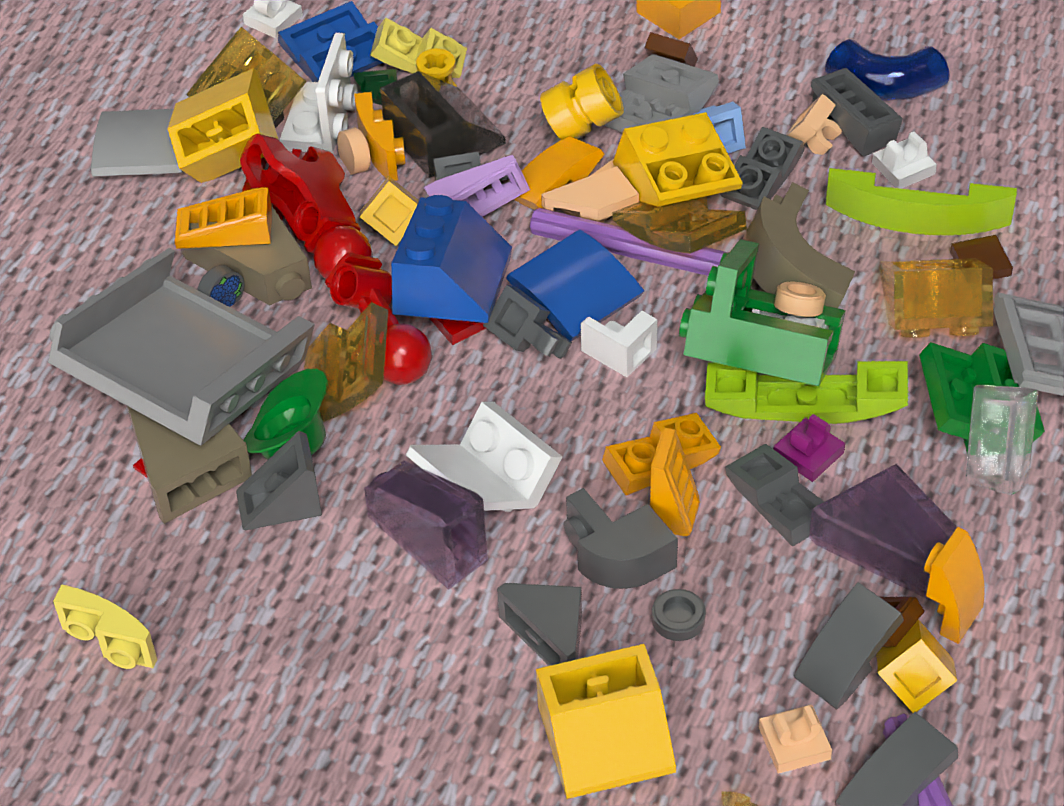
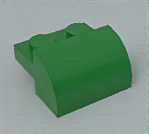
[919,342,1045,456]

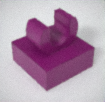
[773,414,845,482]

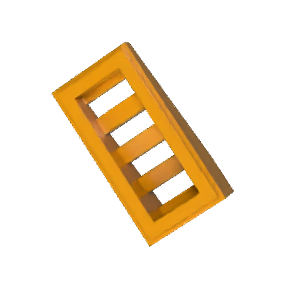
[175,187,272,249]
[650,428,700,536]

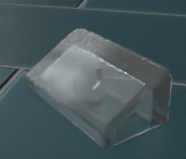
[965,385,1038,496]

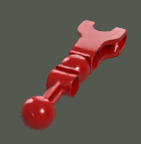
[240,134,433,385]

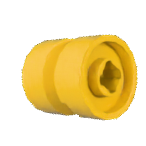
[540,63,624,140]

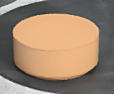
[337,128,371,175]
[774,281,826,317]

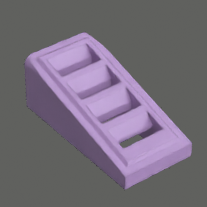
[424,155,530,217]

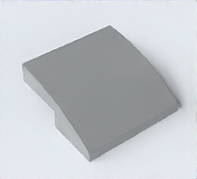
[604,54,719,132]
[91,109,182,177]

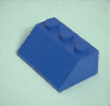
[391,195,512,323]

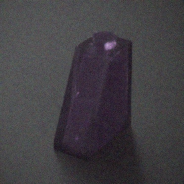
[364,460,488,590]
[809,464,977,600]

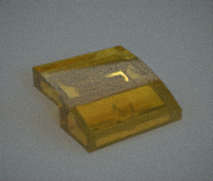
[186,27,307,123]
[612,196,747,254]
[304,302,388,422]

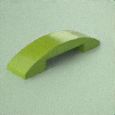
[826,168,1017,236]
[705,361,908,424]

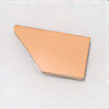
[542,166,639,221]

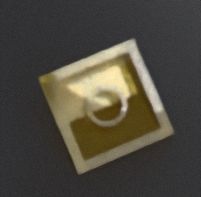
[880,258,993,338]

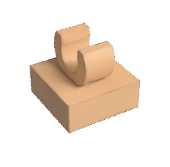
[786,94,842,155]
[759,705,832,774]

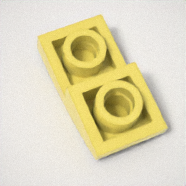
[370,17,467,78]
[53,584,157,669]

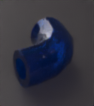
[825,39,950,100]

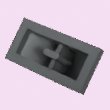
[236,431,322,531]
[497,583,582,666]

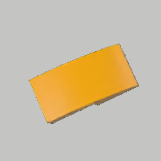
[354,92,406,181]
[514,136,604,210]
[602,413,721,496]
[924,527,985,644]

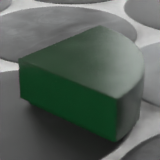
[353,69,400,106]

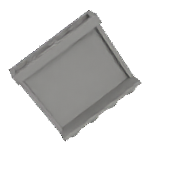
[48,248,315,446]

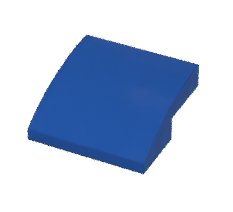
[278,1,384,82]
[506,229,645,342]

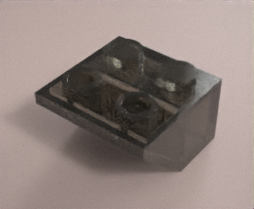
[380,71,506,178]

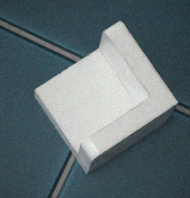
[581,311,657,377]

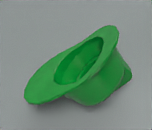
[243,368,329,460]

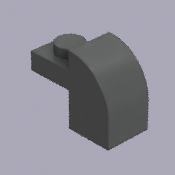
[563,488,678,589]

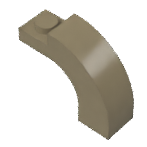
[743,182,855,308]

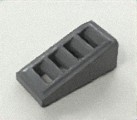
[811,68,903,156]

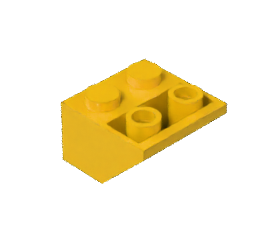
[167,68,279,183]
[613,112,743,207]
[536,644,676,799]

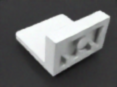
[280,33,357,154]
[406,402,562,513]

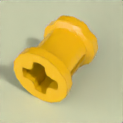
[416,48,457,104]

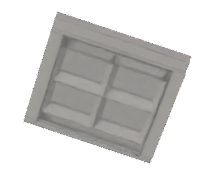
[993,292,1064,396]

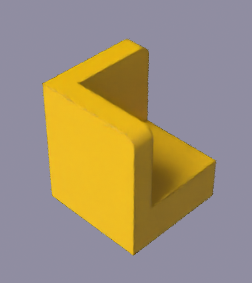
[360,176,419,246]
[876,619,958,713]

